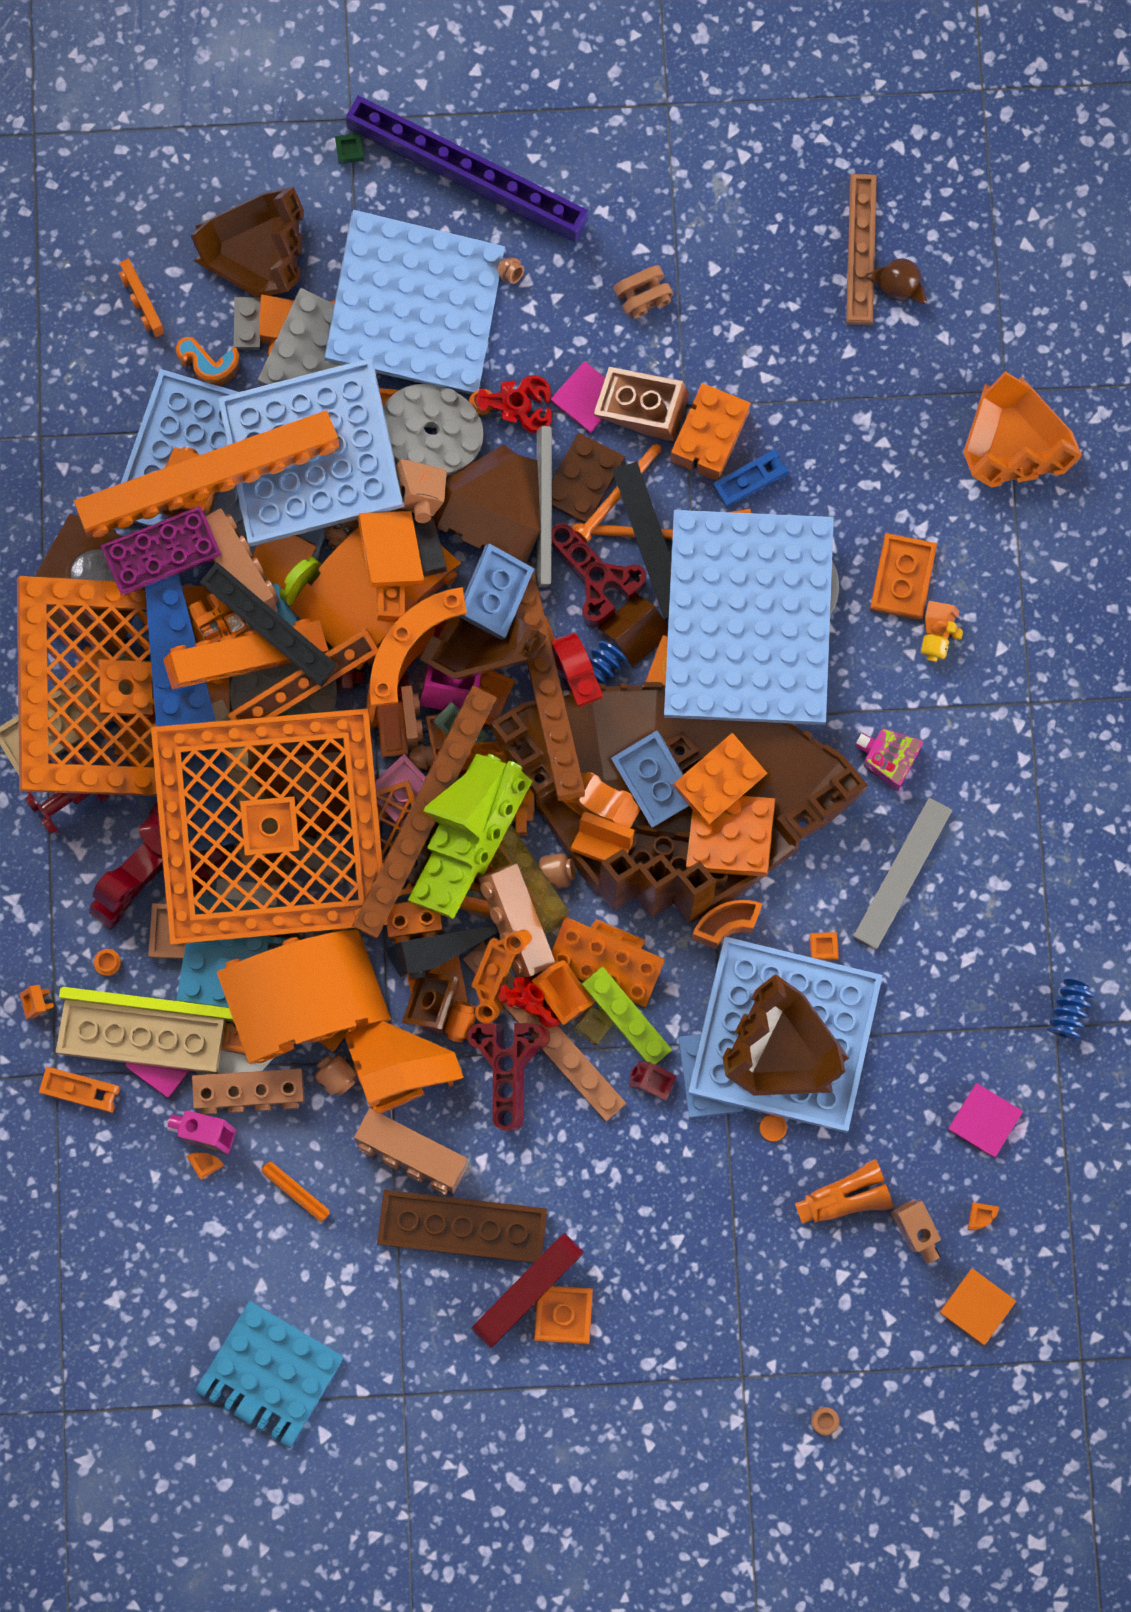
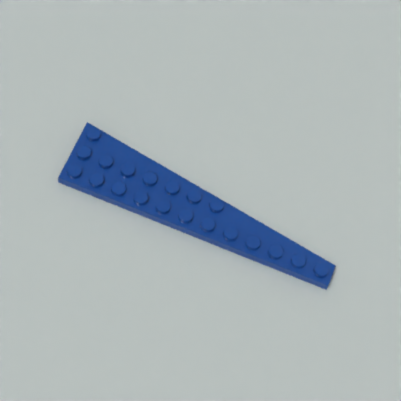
[145,574,243,855]

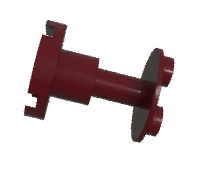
[25,757,110,835]

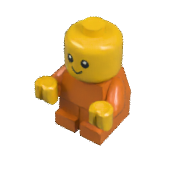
[921,601,963,662]

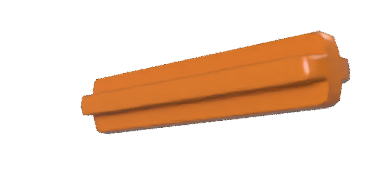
[261,1161,330,1222]

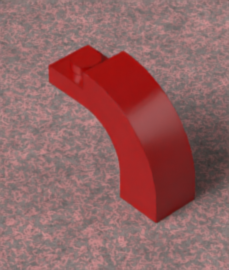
[550,632,603,708]

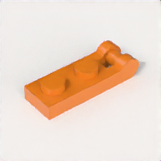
[39,1066,121,1114]

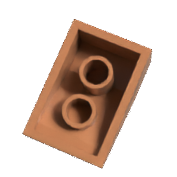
[594,367,689,441]

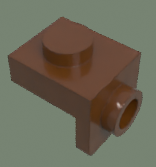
[252,853,295,890]

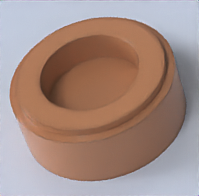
[811,1407,839,1436]

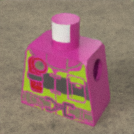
[855,728,923,791]
[167,1110,237,1155]

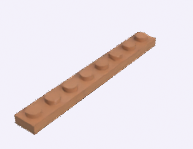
[463,942,626,1122]

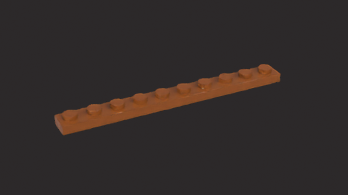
[516,563,585,801]
[352,685,497,939]

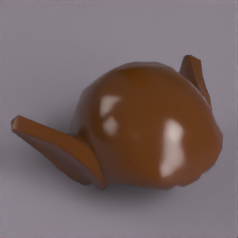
[866,258,927,304]

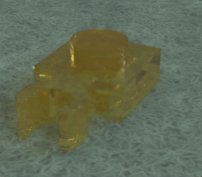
[574,1006,613,1046]

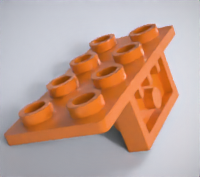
[552,917,665,1007]

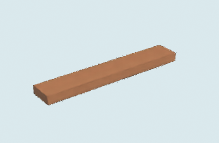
[846,174,877,325]

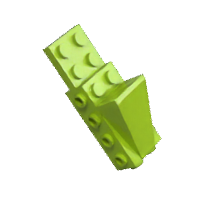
[408,754,532,919]

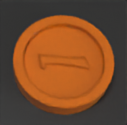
[759,1114,787,1142]

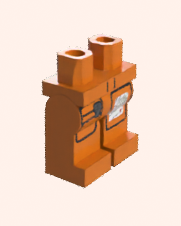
[187,594,251,643]

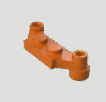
[471,929,532,1024]

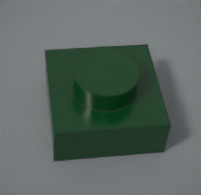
[335,133,364,164]

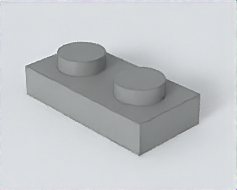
[233,297,261,350]

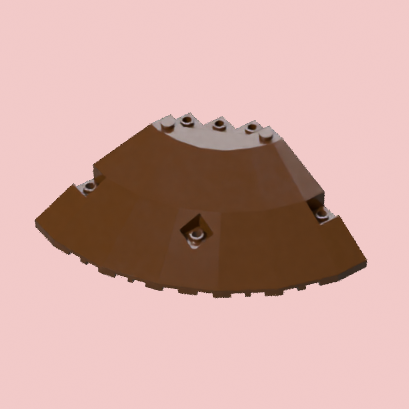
[490,682,868,924]

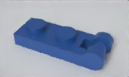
[713,449,789,508]

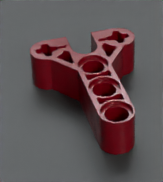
[551,523,646,628]
[89,842,163,930]
[467,1023,550,1132]

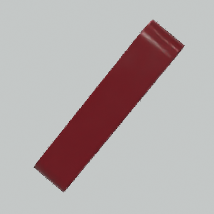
[471,1233,584,1349]

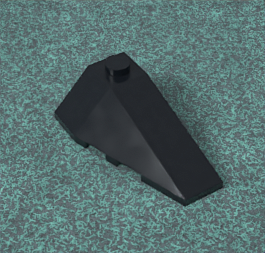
[386,925,499,980]

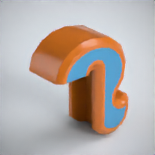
[176,337,241,386]

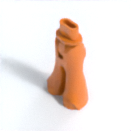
[795,1159,894,1224]

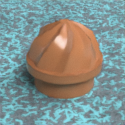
[497,257,524,284]
[409,744,434,771]

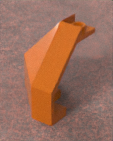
[963,371,1082,488]
[344,1021,464,1107]

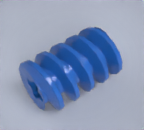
[588,641,628,685]
[1047,978,1095,1039]

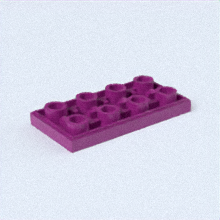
[100,506,221,596]

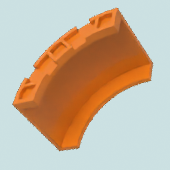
[290,527,462,670]
[366,587,467,729]
[217,929,391,1064]

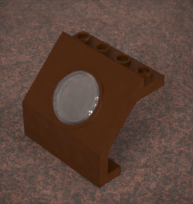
[34,513,136,654]

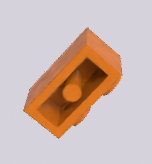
[387,902,443,944]

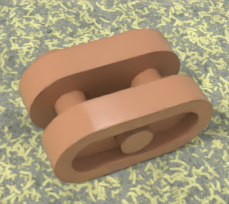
[613,265,674,319]

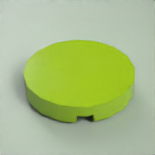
[280,557,322,605]

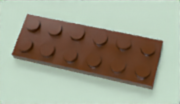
[377,1190,547,1264]

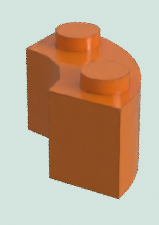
[562,772,641,828]
[691,900,763,949]

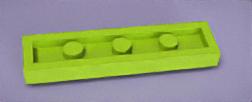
[581,967,672,1064]

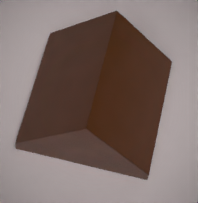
[597,594,668,668]
[402,972,459,1036]

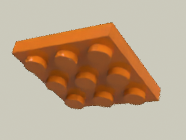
[686,796,775,877]

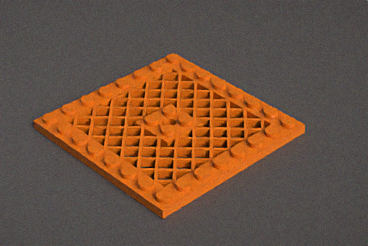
[17,576,230,796]
[151,709,388,945]

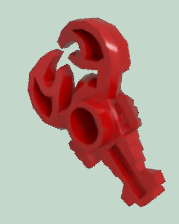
[475,375,552,434]
[498,973,561,1028]

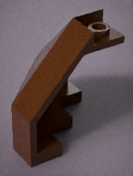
[191,186,304,298]
[433,445,541,564]
[420,615,547,680]
[247,739,349,838]
[722,974,849,1096]

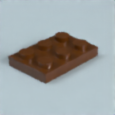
[552,432,625,524]

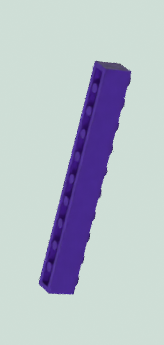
[346,95,588,243]

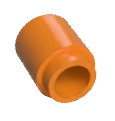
[444,1000,476,1043]

